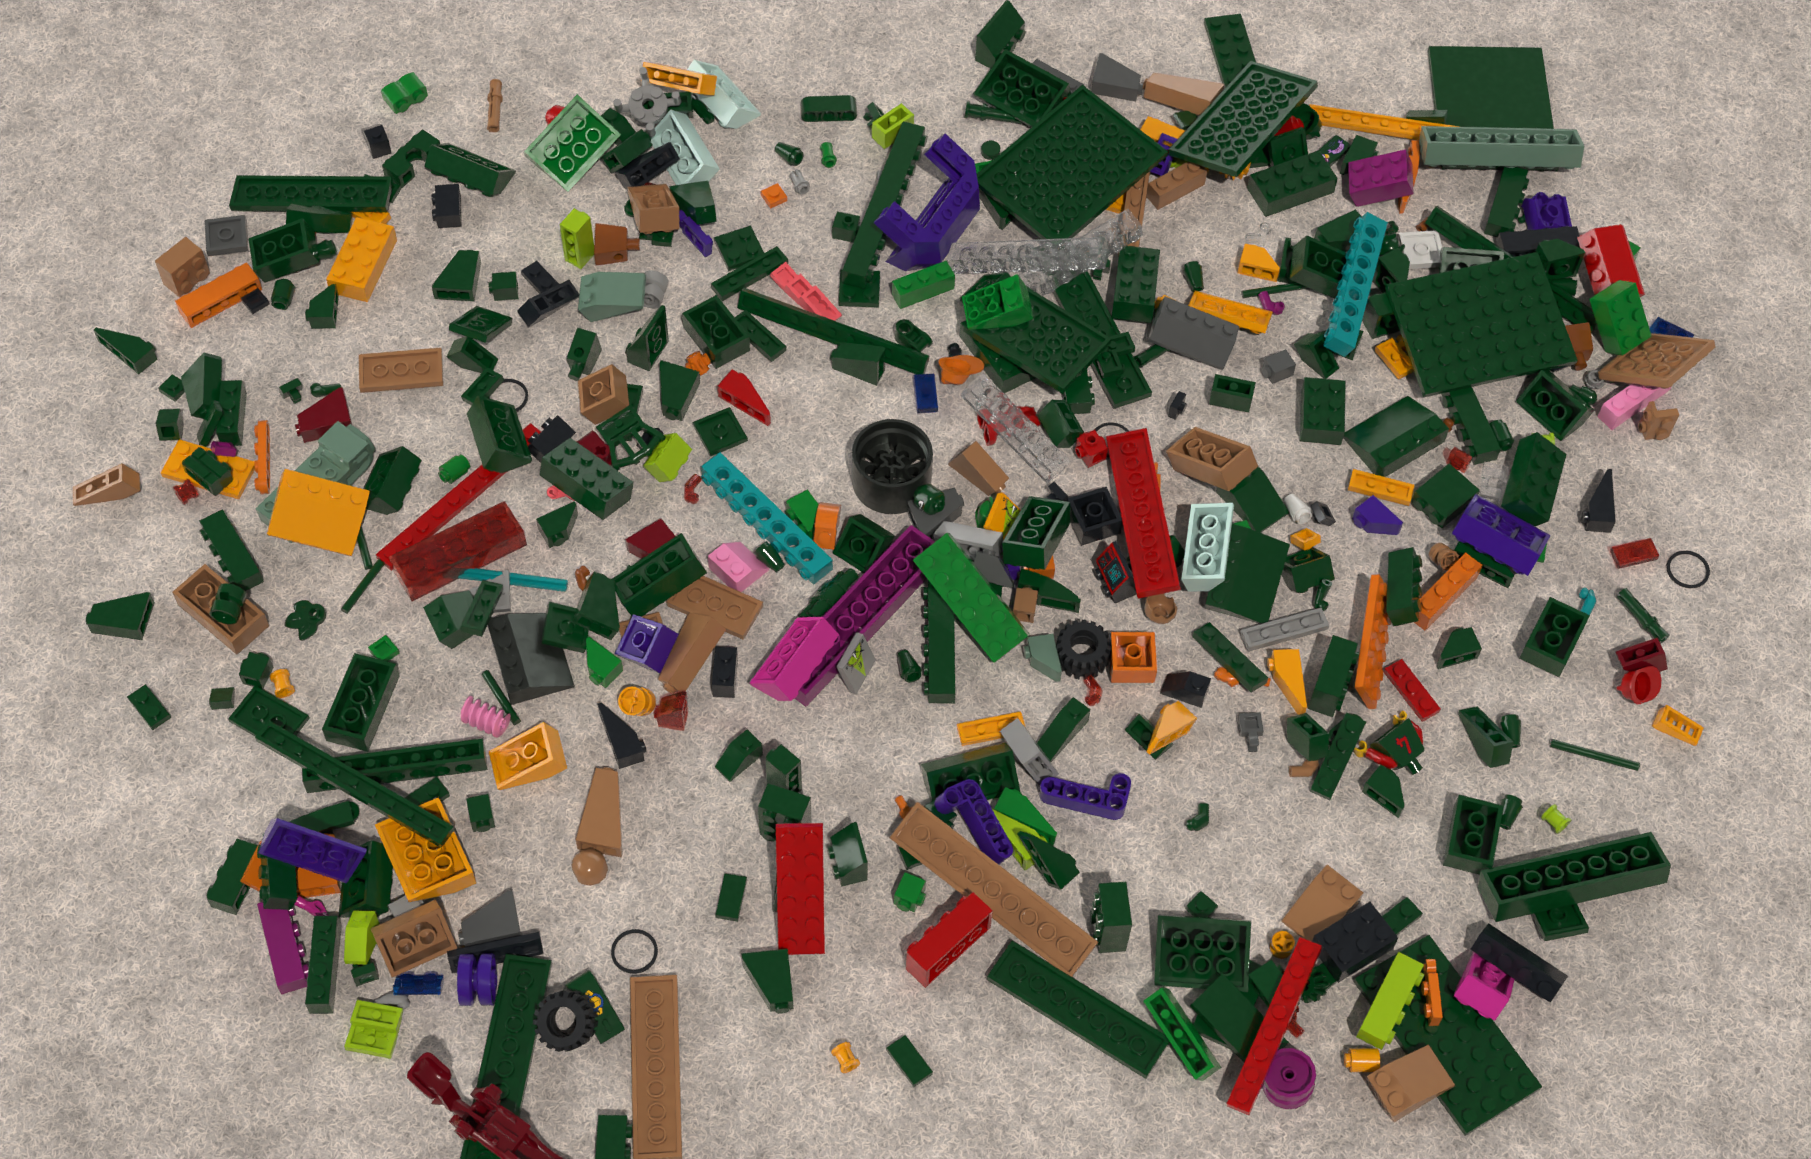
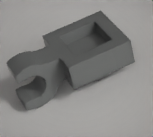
[1238,712,1264,752]

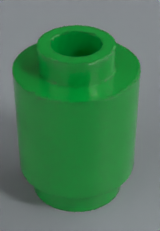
[438,454,471,484]

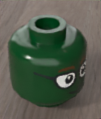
[914,484,945,515]

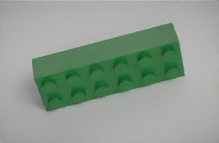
[913,533,1030,663]

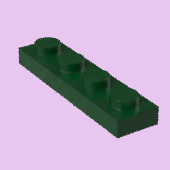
[711,246,789,301]
[1193,622,1268,693]
[1310,712,1366,801]

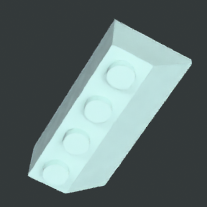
[687,60,761,129]
[650,110,720,185]
[1181,503,1234,592]

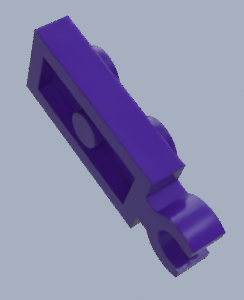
[679,210,713,258]

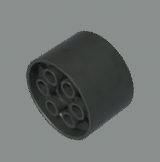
[852,419,933,514]

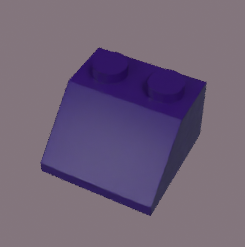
[615,614,679,673]

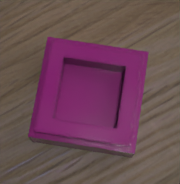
[211,441,236,457]

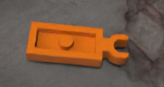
[1421,959,1443,1026]

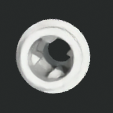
[1284,494,1312,524]

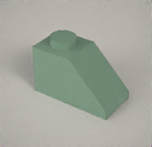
[1023,634,1062,682]

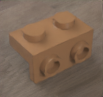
[1638,401,1679,440]

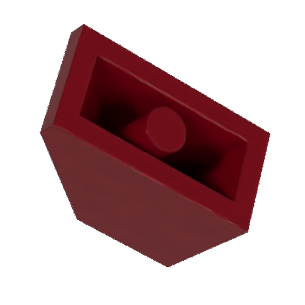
[1615,638,1668,672]

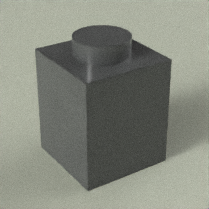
[1262,349,1296,384]

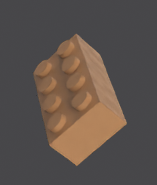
[1166,427,1258,491]
[172,564,269,655]

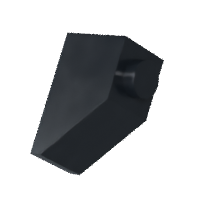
[361,123,392,159]
[1160,671,1211,708]

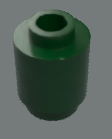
[271,278,295,310]
[1489,420,1514,451]

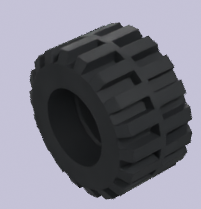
[1056,620,1111,680]
[533,990,598,1052]

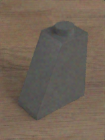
[1091,53,1143,102]
[907,487,964,539]
[458,890,521,947]

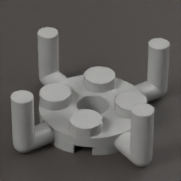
[613,67,681,137]

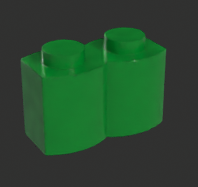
[381,72,428,114]

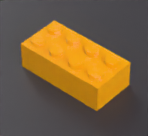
[326,217,397,302]

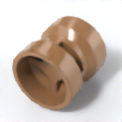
[1429,543,1459,570]

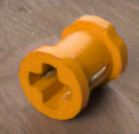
[270,669,295,698]
[831,1042,860,1074]

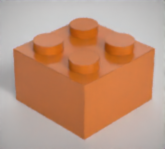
[1110,632,1157,683]

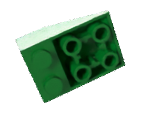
[962,274,1034,330]

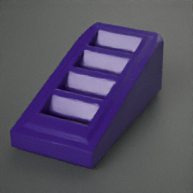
[1150,133,1178,176]

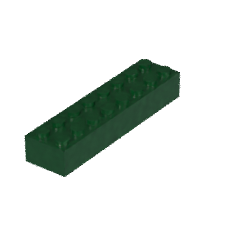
[1478,832,1671,922]

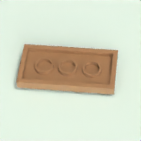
[359,348,444,393]
[666,576,763,640]

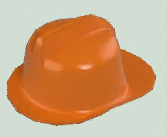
[938,355,984,385]

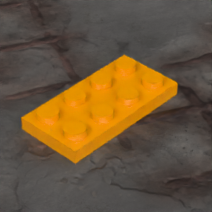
[1188,291,1273,334]
[161,440,255,499]

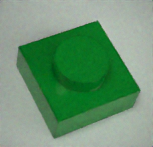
[368,635,400,661]

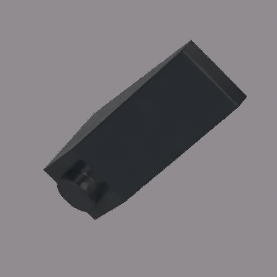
[615,142,680,189]
[517,280,579,327]
[1581,469,1616,533]
[597,702,647,769]

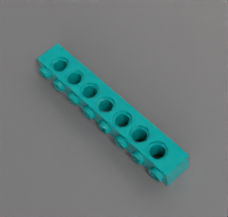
[1324,212,1388,357]
[701,452,833,585]

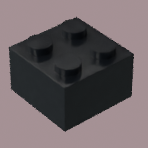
[1067,486,1123,546]

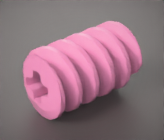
[461,695,511,738]

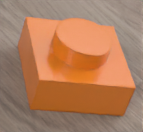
[761,183,788,209]

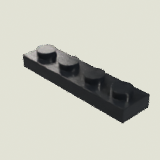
[447,932,544,974]

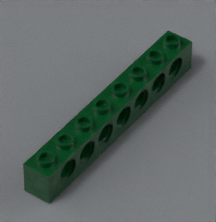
[302,738,488,793]

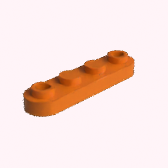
[254,420,270,494]

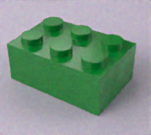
[1589,280,1652,356]

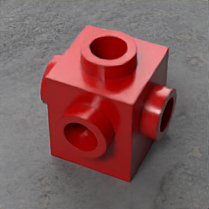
[1075,430,1108,468]

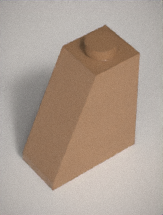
[948,441,1009,496]

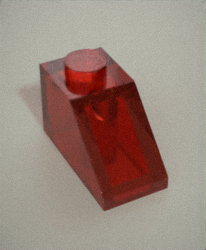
[654,691,689,731]

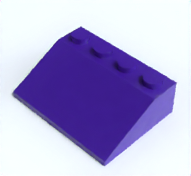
[1452,494,1551,576]
[258,818,367,883]

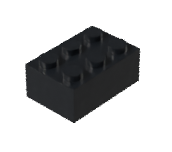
[1312,901,1398,983]

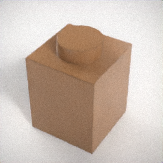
[1013,587,1038,623]

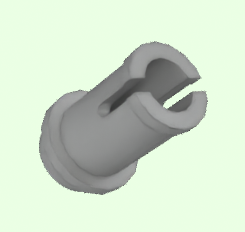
[789,169,810,195]

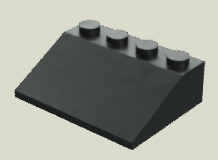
[488,613,575,705]

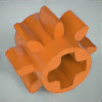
[685,351,711,376]

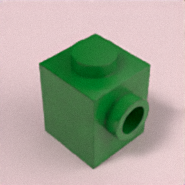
[894,872,926,912]

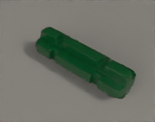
[692,94,715,125]

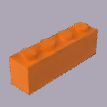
[175,262,262,328]
[1414,552,1483,631]

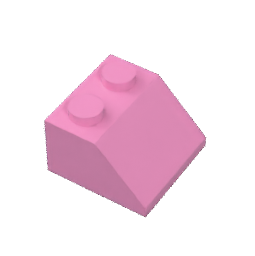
[708,542,769,592]

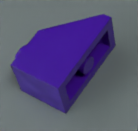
[1352,495,1403,535]

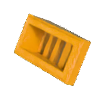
[1652,705,1704,746]

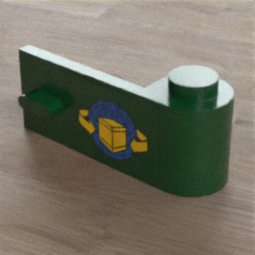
[563,970,625,1044]

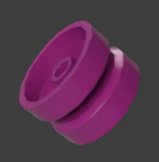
[1263,1048,1316,1109]

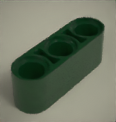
[801,95,857,122]

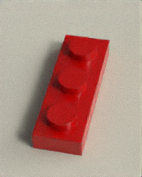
[1383,659,1441,722]

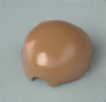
[1144,594,1177,624]
[571,848,608,886]

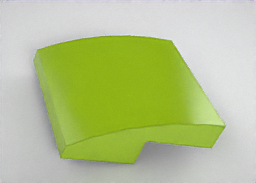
[344,1000,403,1059]

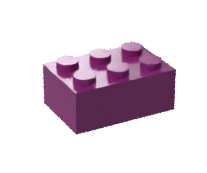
[1349,149,1414,207]

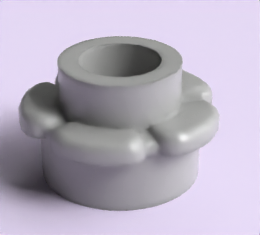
[1585,370,1605,389]

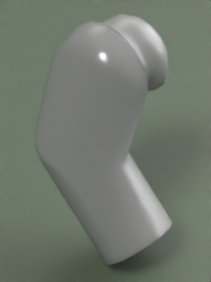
[374,992,410,1010]

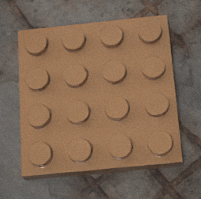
[1598,333,1716,389]

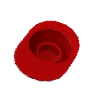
[1617,666,1662,705]

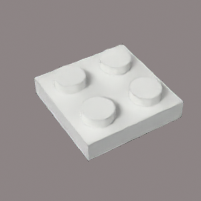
[1398,231,1442,269]

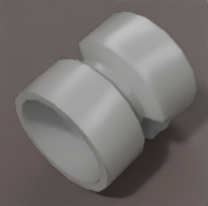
[644,270,669,309]

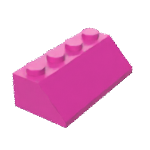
[750,617,839,701]

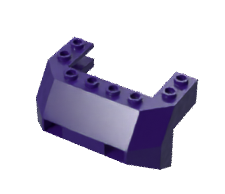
[874,133,980,271]

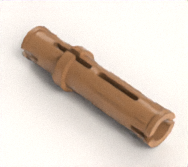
[487,79,503,132]

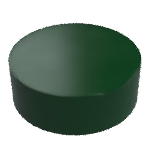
[981,140,1001,160]

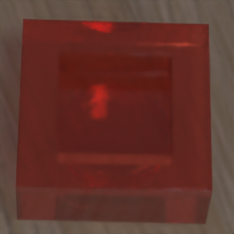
[1447,447,1472,473]

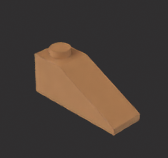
[73,463,140,506]

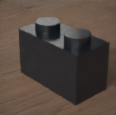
[432,184,462,228]
[527,415,576,463]
[712,646,738,698]

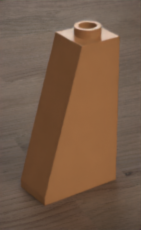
[1143,72,1224,116]
[658,612,726,694]
[576,767,623,858]

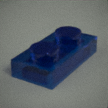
[914,373,938,413]
[393,973,444,995]

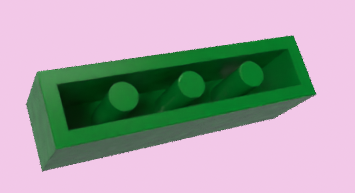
[1143,987,1222,1081]

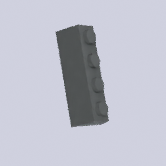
[1148,297,1239,370]

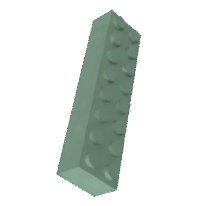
[1419,126,1585,169]

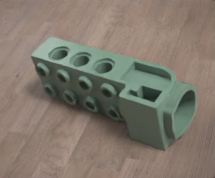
[255,421,376,543]

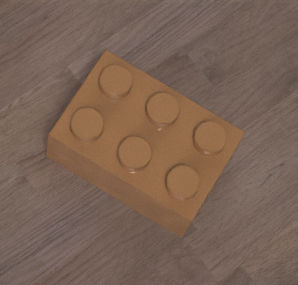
[371,899,457,978]

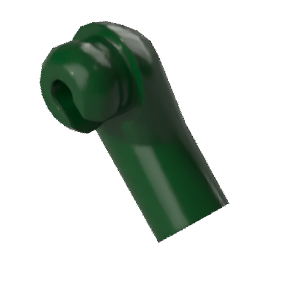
[310,383,341,398]
[1313,579,1332,612]

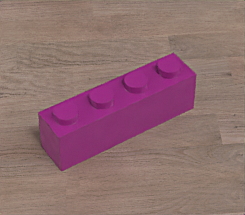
[257,902,309,995]

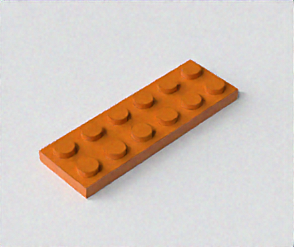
[1355,574,1391,709]

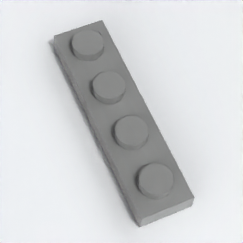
[1240,608,1330,652]

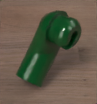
[1186,803,1209,831]

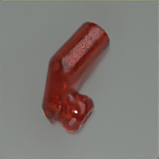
[684,474,701,504]
[1083,675,1103,707]
[1287,1006,1305,1039]

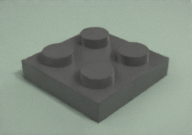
[204,215,248,256]

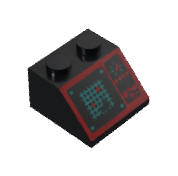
[1095,541,1137,603]

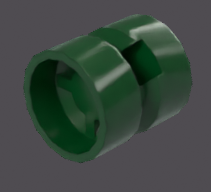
[209,583,247,624]

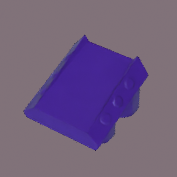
[1521,192,1572,230]

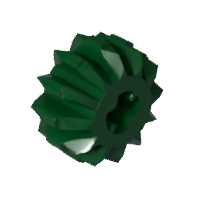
[1300,966,1329,1003]

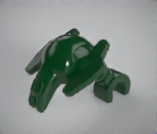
[1379,221,1405,257]

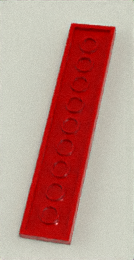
[1106,428,1181,599]

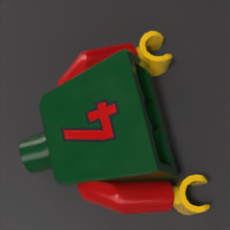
[1354,711,1425,775]

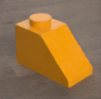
[1238,244,1280,282]

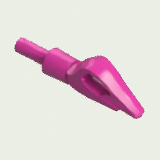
[294,896,329,916]

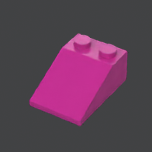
[1454,952,1515,1021]

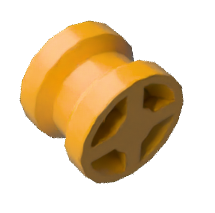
[1270,931,1295,959]

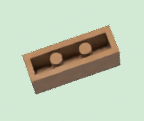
[1146,162,1207,210]

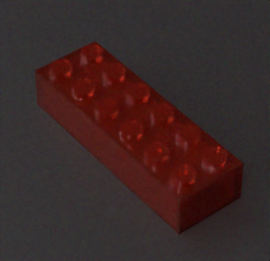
[389,501,527,602]

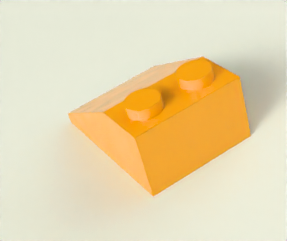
[489,722,567,790]

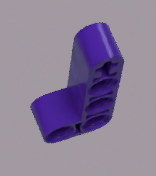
[1039,773,1131,820]
[935,779,1013,865]

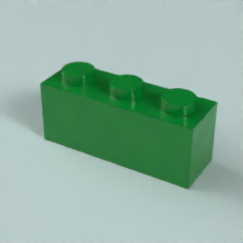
[892,260,955,309]

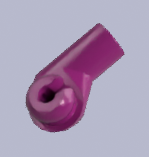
[1258,291,1285,315]

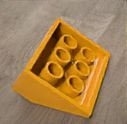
[267,469,370,556]
[375,797,476,902]

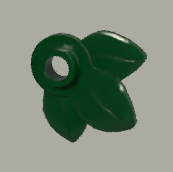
[284,600,326,641]

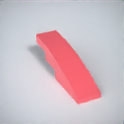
[770,262,842,321]

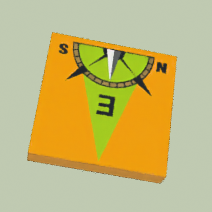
[984,492,1021,540]

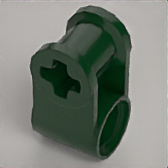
[895,319,933,352]

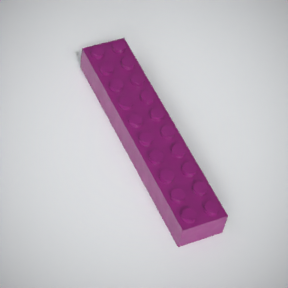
[795,525,935,707]

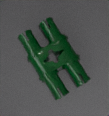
[798,568,859,618]

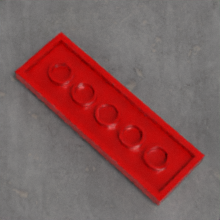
[776,823,825,955]

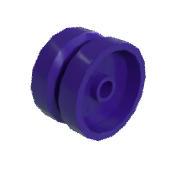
[457,954,497,1006]

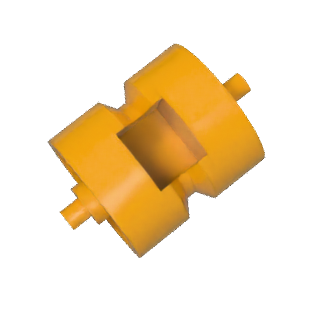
[618,686,656,716]

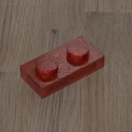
[1610,538,1659,569]

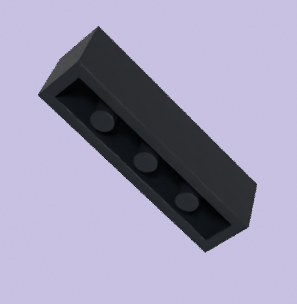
[1496,226,1580,257]
[1470,923,1568,1003]

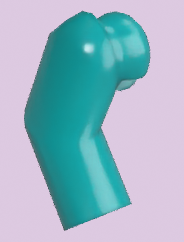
[1579,587,1596,615]

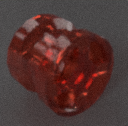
[172,479,199,505]

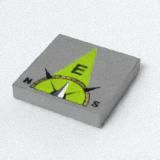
[837,633,876,694]

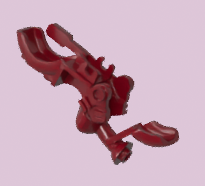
[407,1052,563,1159]

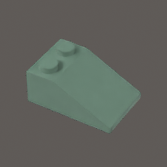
[578,272,646,322]

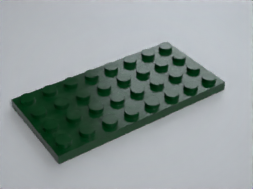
[1169,61,1318,177]
[1353,935,1542,1136]

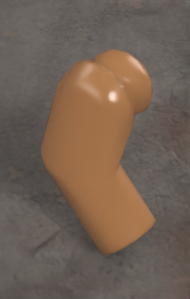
[1289,760,1319,777]

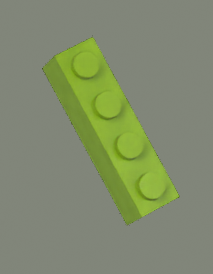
[1356,952,1425,1050]

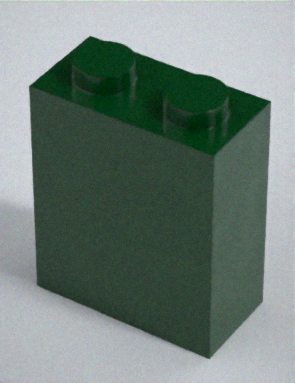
[1411,464,1480,528]

